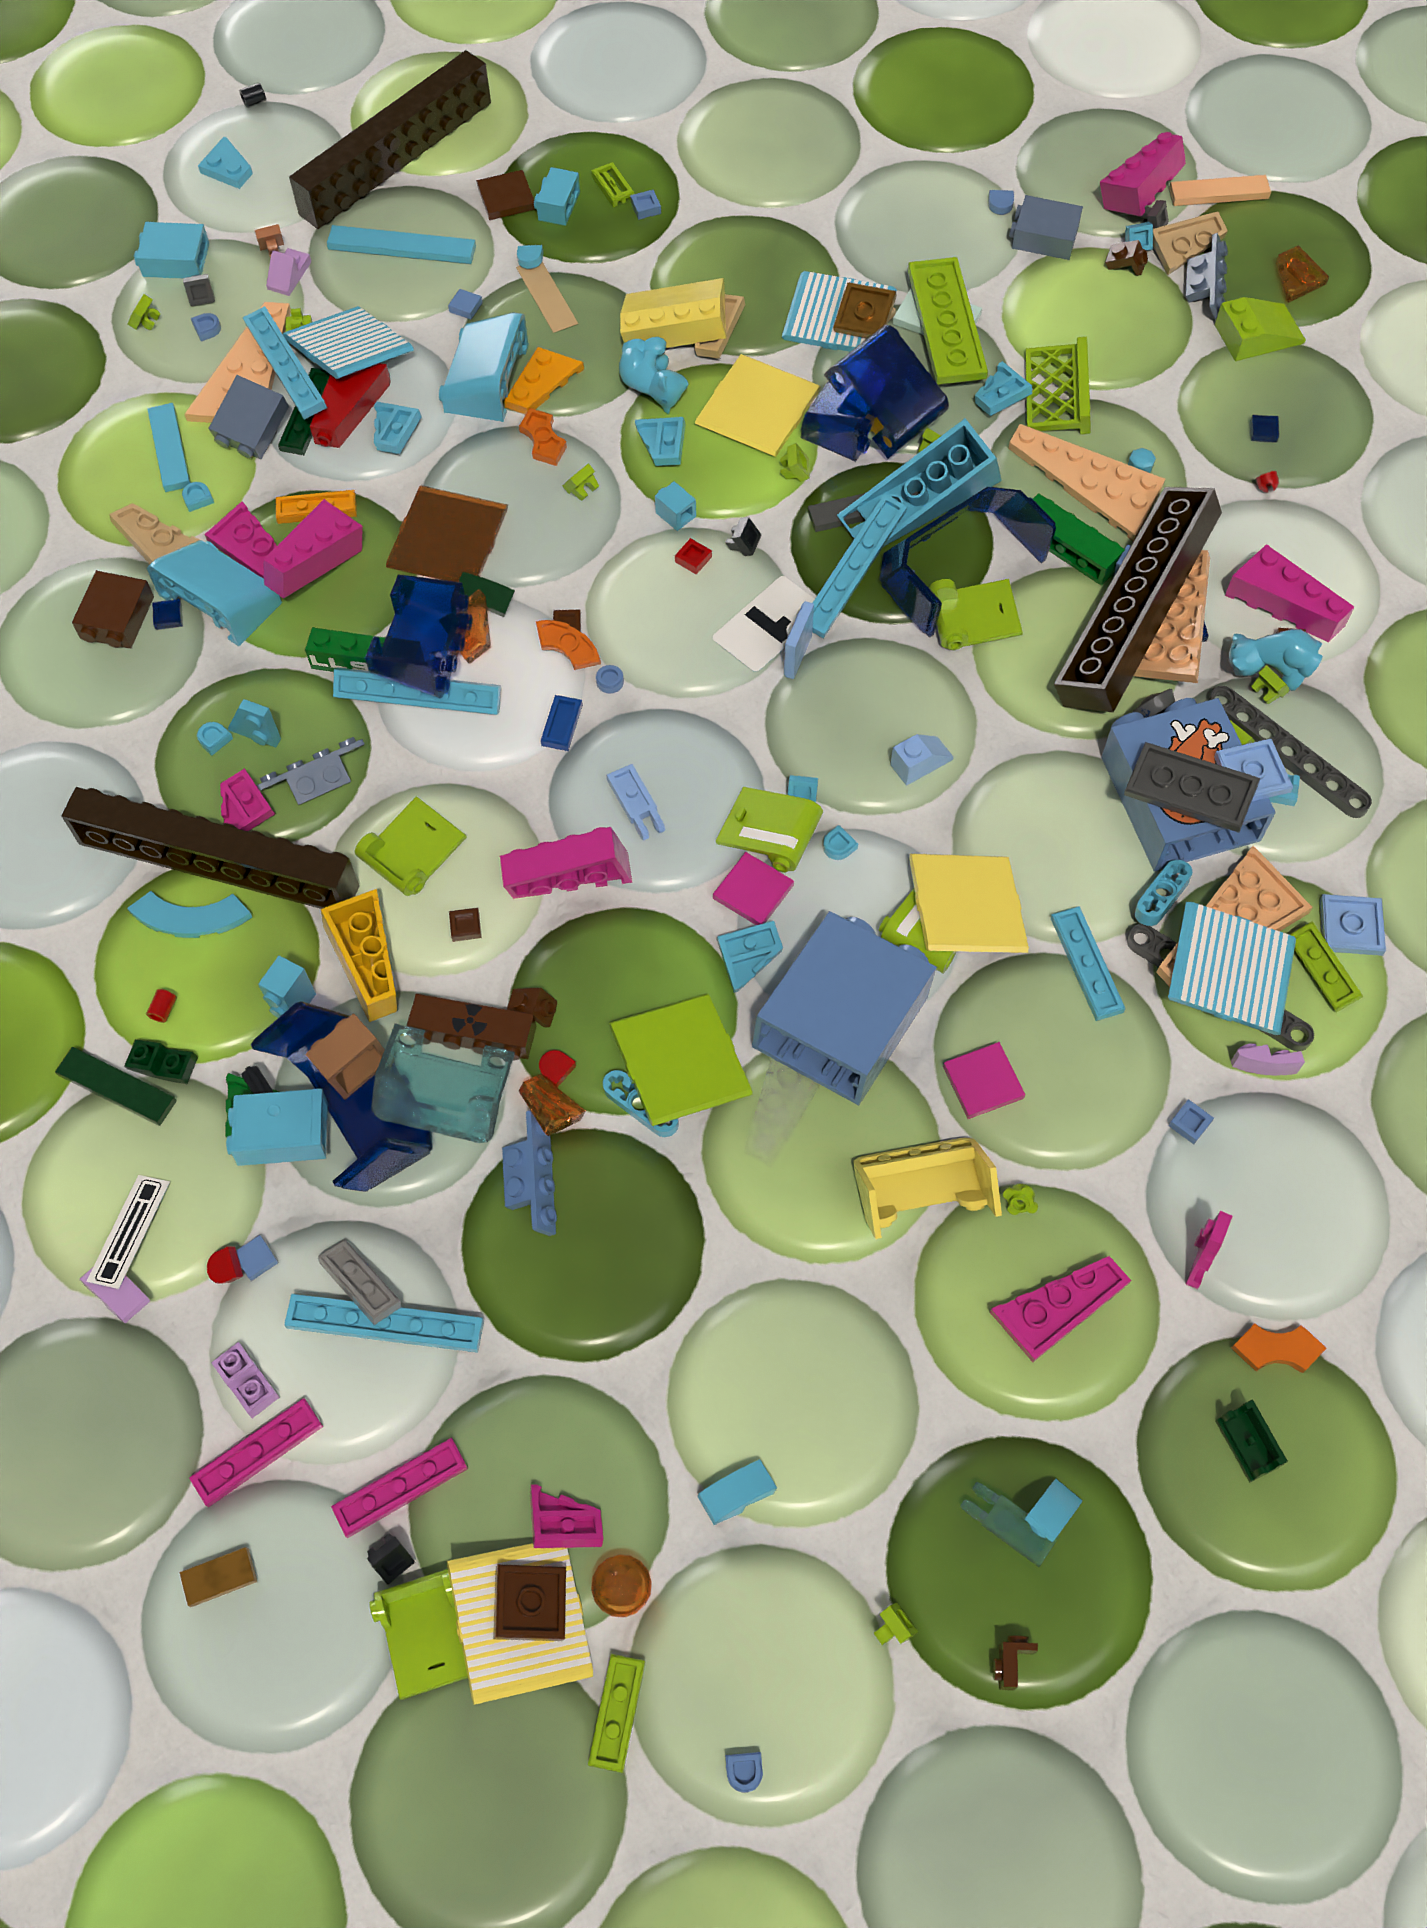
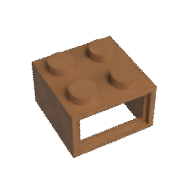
[305,1013,392,1100]

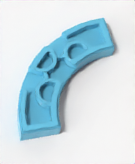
[127,891,252,938]

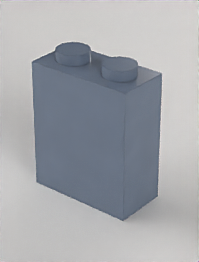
[1009,195,1083,260]
[208,375,289,459]

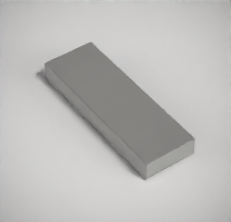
[318,1239,401,1325]

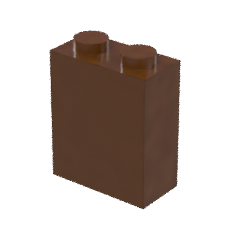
[72,570,154,649]

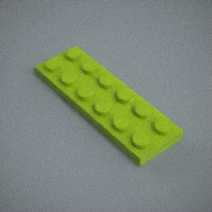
[908,257,988,385]

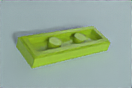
[1290,921,1363,1013]
[588,1654,646,1773]

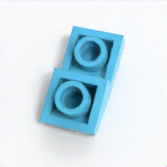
[697,1460,777,1525]
[1024,1478,1083,1542]

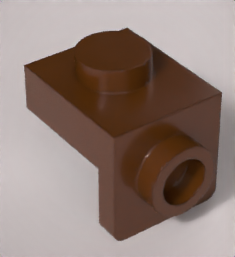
[1105,240,1148,276]
[506,988,557,1028]
[993,1636,1038,1691]

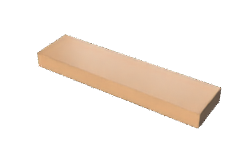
[1169,175,1271,206]

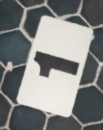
[712,576,815,672]

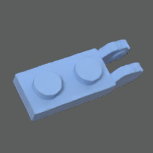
[606,764,665,841]

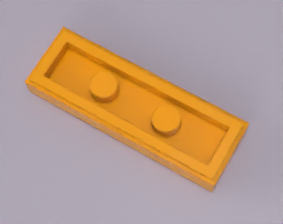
[276,490,357,524]

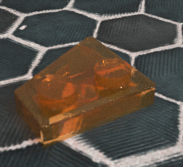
[1276,245,1329,303]
[438,589,491,664]
[519,1074,586,1136]

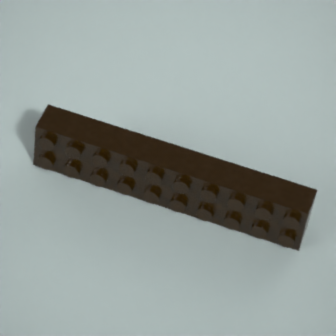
[289,50,491,229]
[1054,487,1222,712]
[61,787,359,909]

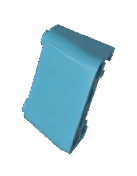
[439,312,529,422]
[147,540,282,646]

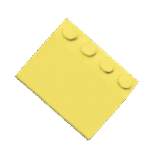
[620,278,726,348]

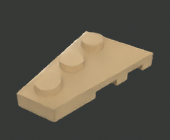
[1153,211,1228,276]
[695,294,745,359]
[109,503,199,564]

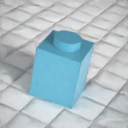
[655,481,696,531]

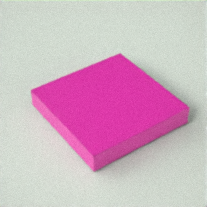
[713,852,794,925]
[943,1042,1025,1119]

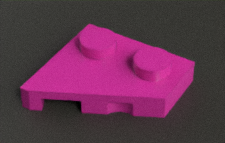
[220,768,275,831]
[1186,1211,1233,1290]
[530,1484,604,1548]

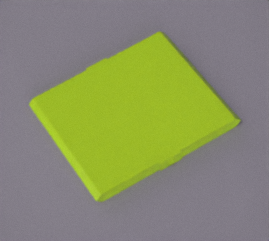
[609,993,753,1126]

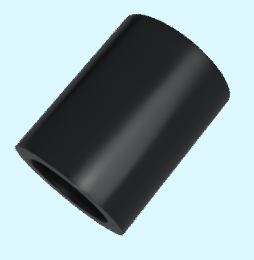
[239,83,266,107]

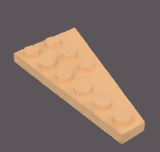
[184,302,291,423]
[1008,424,1165,542]
[1134,550,1210,683]
[1156,846,1313,987]

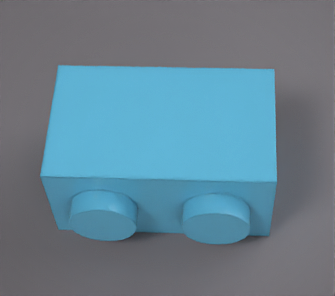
[534,167,580,226]
[258,956,316,1022]

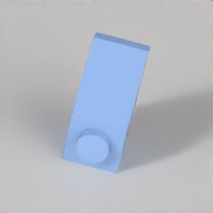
[891,734,953,786]

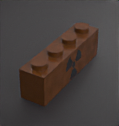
[406,994,537,1060]

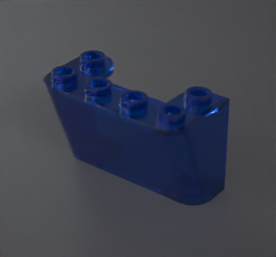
[824,325,949,459]
[801,354,909,462]
[365,574,473,698]

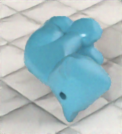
[619,337,689,414]
[1229,629,1323,691]

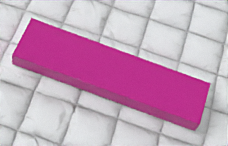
[189,1398,323,1508]
[331,1438,468,1538]

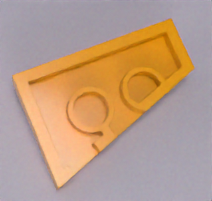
[504,347,584,415]

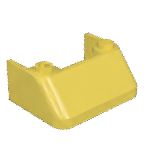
[853,1138,1002,1239]

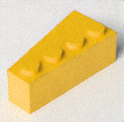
[321,889,397,1022]

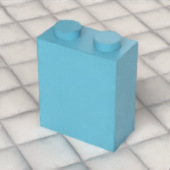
[134,222,209,279]

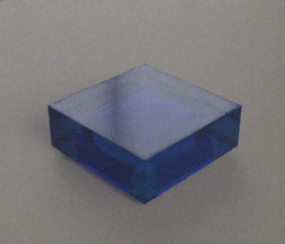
[1250,415,1279,442]
[152,599,183,630]

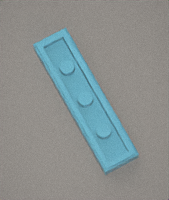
[147,403,190,492]
[1051,906,1126,1021]

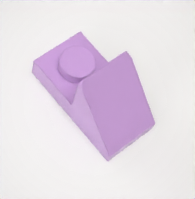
[266,248,311,296]

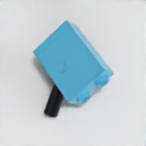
[226,1066,328,1166]

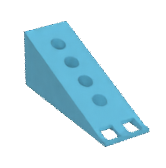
[837,418,1002,547]

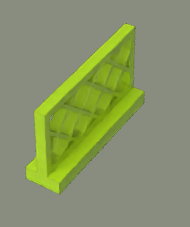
[1026,336,1091,434]

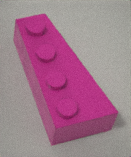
[1100,132,1186,216]
[264,499,363,599]
[1225,544,1354,643]
[500,827,633,899]

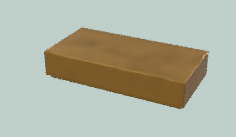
[179,1547,257,1607]

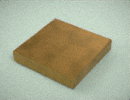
[833,282,897,341]

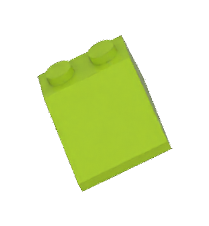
[1215,297,1306,362]

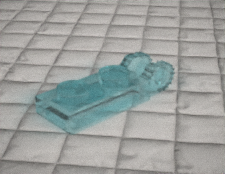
[961,1482,1059,1567]

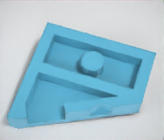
[198,137,253,189]
[975,361,1032,416]
[374,401,422,454]
[635,417,686,466]
[228,699,281,748]
[717,921,783,993]

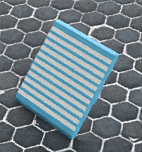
[782,271,897,356]
[283,306,414,379]
[1168,902,1296,1035]

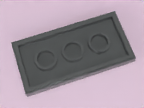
[1124,742,1260,833]

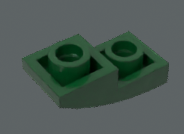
[452,572,515,617]
[124,1039,198,1084]

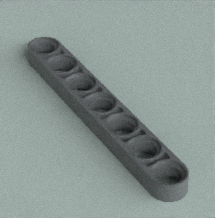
[1208,686,1372,818]
[1127,924,1314,1052]

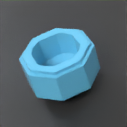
[1128,448,1156,473]

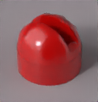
[1255,471,1279,493]

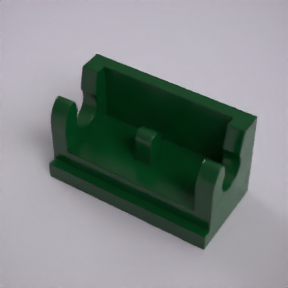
[1215,1399,1288,1483]

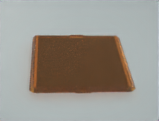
[386,485,508,584]

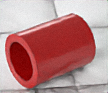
[146,989,177,1023]

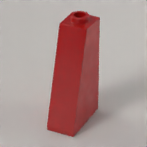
[310,363,391,448]

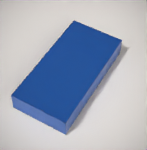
[541,695,583,751]

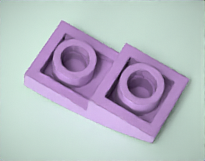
[1231,1044,1305,1076]
[80,1268,150,1323]
[211,1342,280,1419]

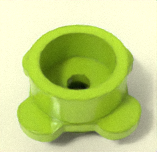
[1003,1184,1038,1215]

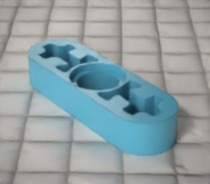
[1135,860,1192,926]
[603,1070,679,1137]

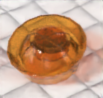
[591,1555,652,1617]

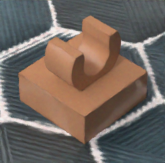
[255,224,284,258]

